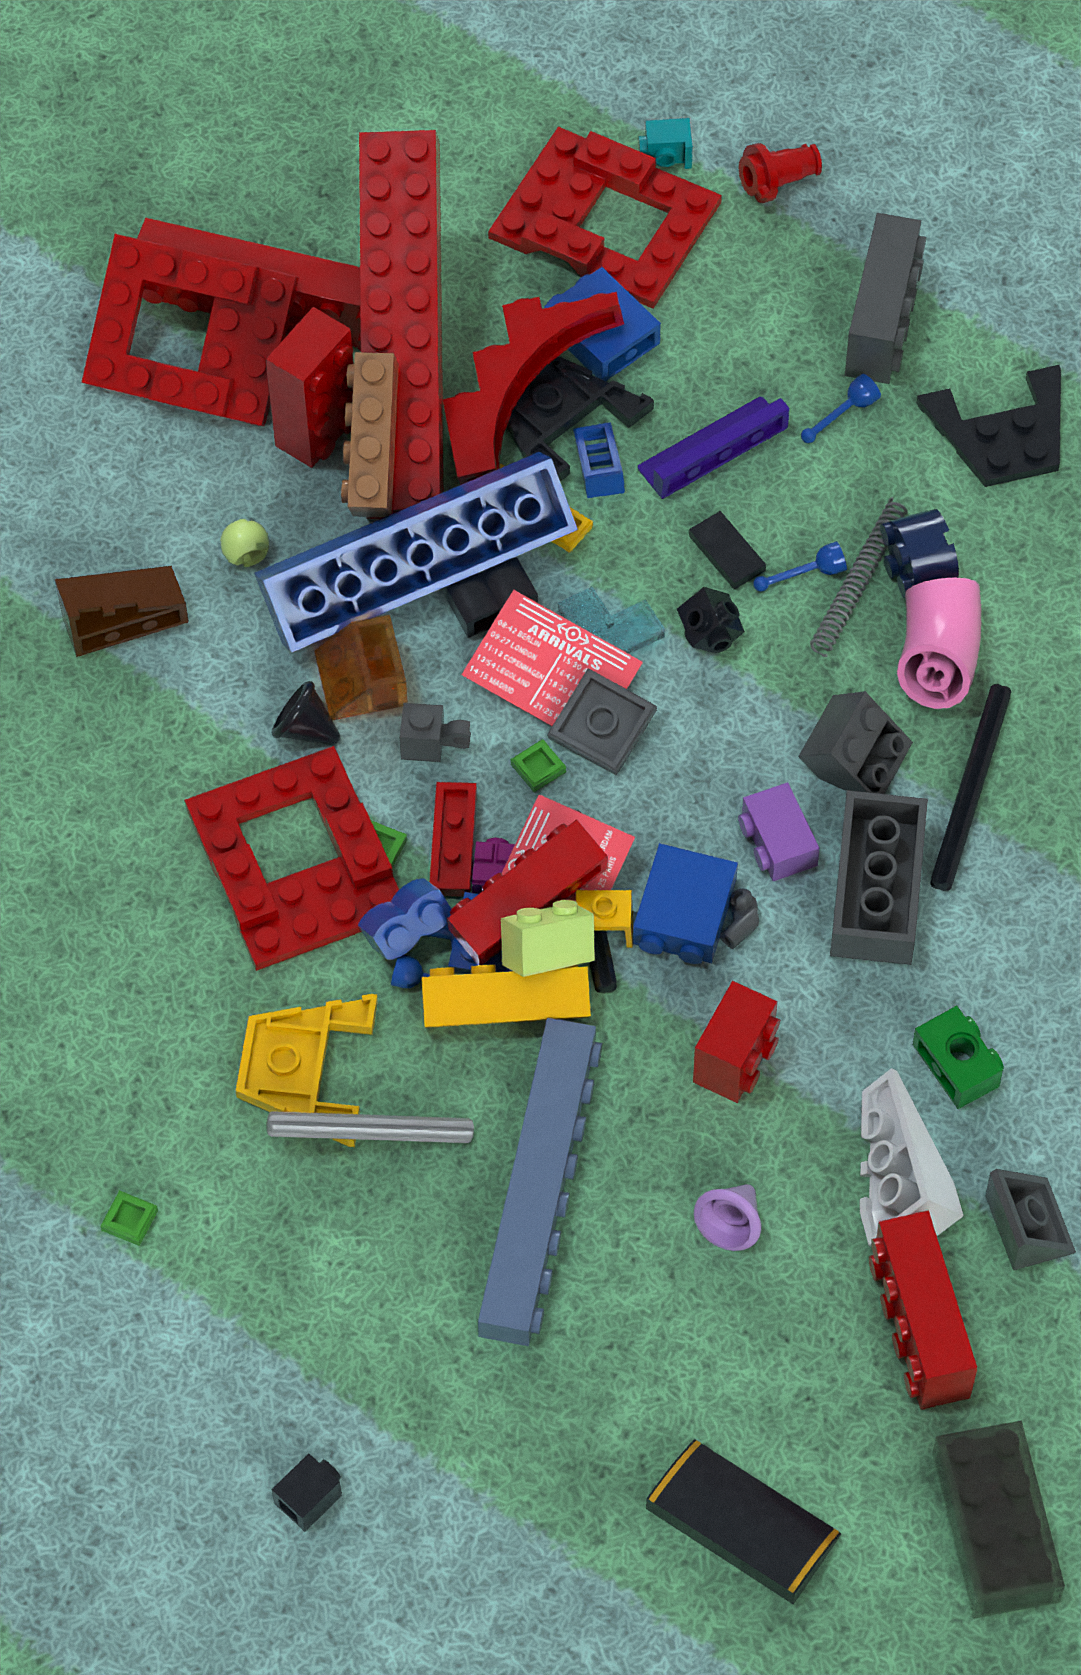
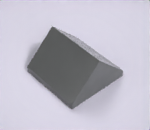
[985,1169,1076,1271]

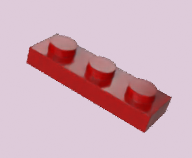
[429,782,477,897]

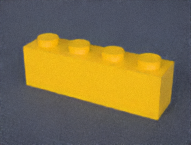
[422,965,591,1028]

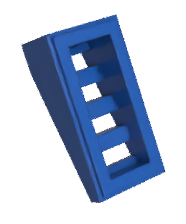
[573,422,625,498]

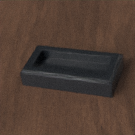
[689,511,766,590]

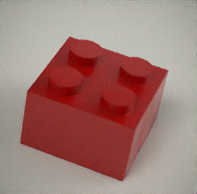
[693,981,781,1103]

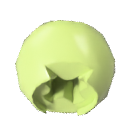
[220,519,269,567]

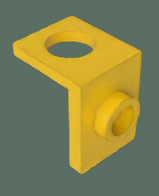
[576,890,634,948]

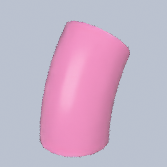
[897,578,981,709]

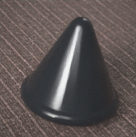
[271,681,340,744]

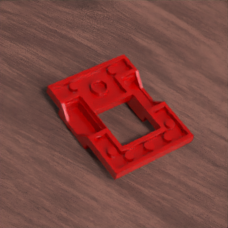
[488,127,722,309]
[81,234,299,426]
[184,746,399,971]

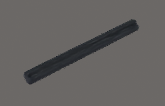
[930,684,1011,891]

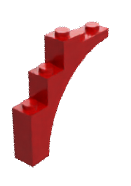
[443,292,624,485]

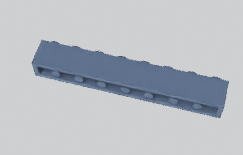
[478,1018,603,1346]

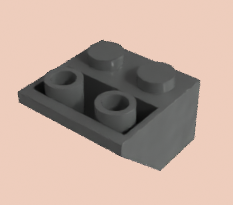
[798,691,913,794]

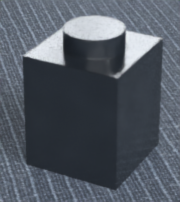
[271,1453,342,1532]

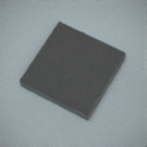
[547,668,657,775]

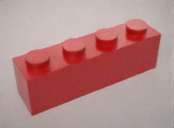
[447,819,608,965]

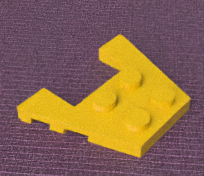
[236,994,378,1147]

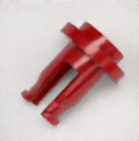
[738,143,822,203]

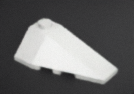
[860,1068,964,1247]

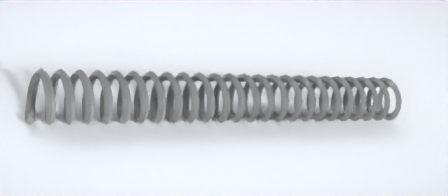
[810,497,908,657]

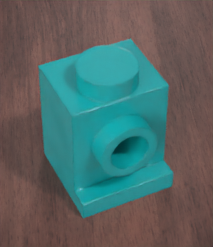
[638,118,693,169]

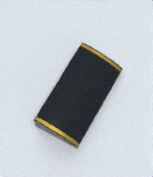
[646,1439,841,1605]

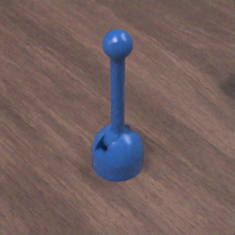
[801,374,881,443]
[753,541,847,592]
[391,955,430,989]

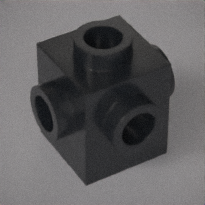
[677,587,745,653]

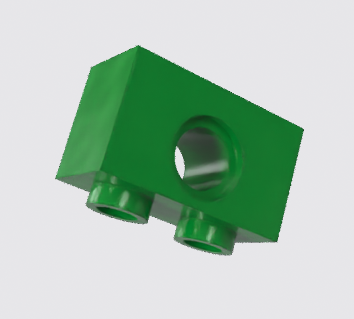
[912,1006,1004,1109]

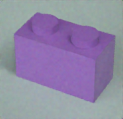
[738,782,820,881]

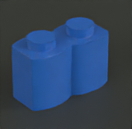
[358,878,452,960]

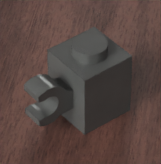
[399,703,471,762]

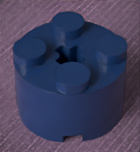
[880,509,959,598]

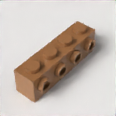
[341,352,399,517]

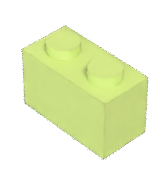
[501,900,595,977]

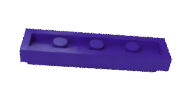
[638,396,789,499]

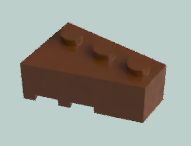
[55,566,189,657]

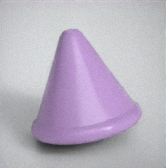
[693,1184,761,1251]

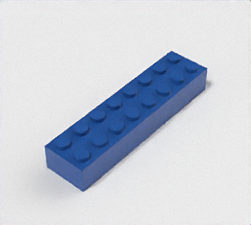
[254,452,578,653]

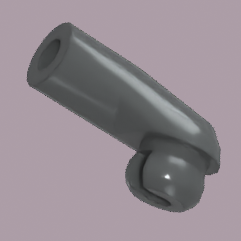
[720,888,759,949]

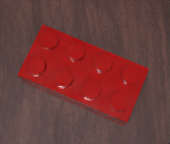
[266,307,354,468]
[869,1210,977,1410]

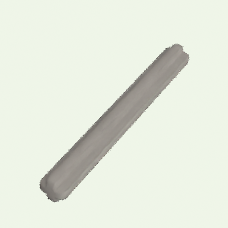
[266,1111,474,1143]

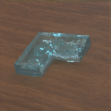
[558,587,665,654]

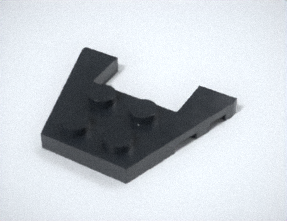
[506,356,654,481]
[916,365,1061,487]

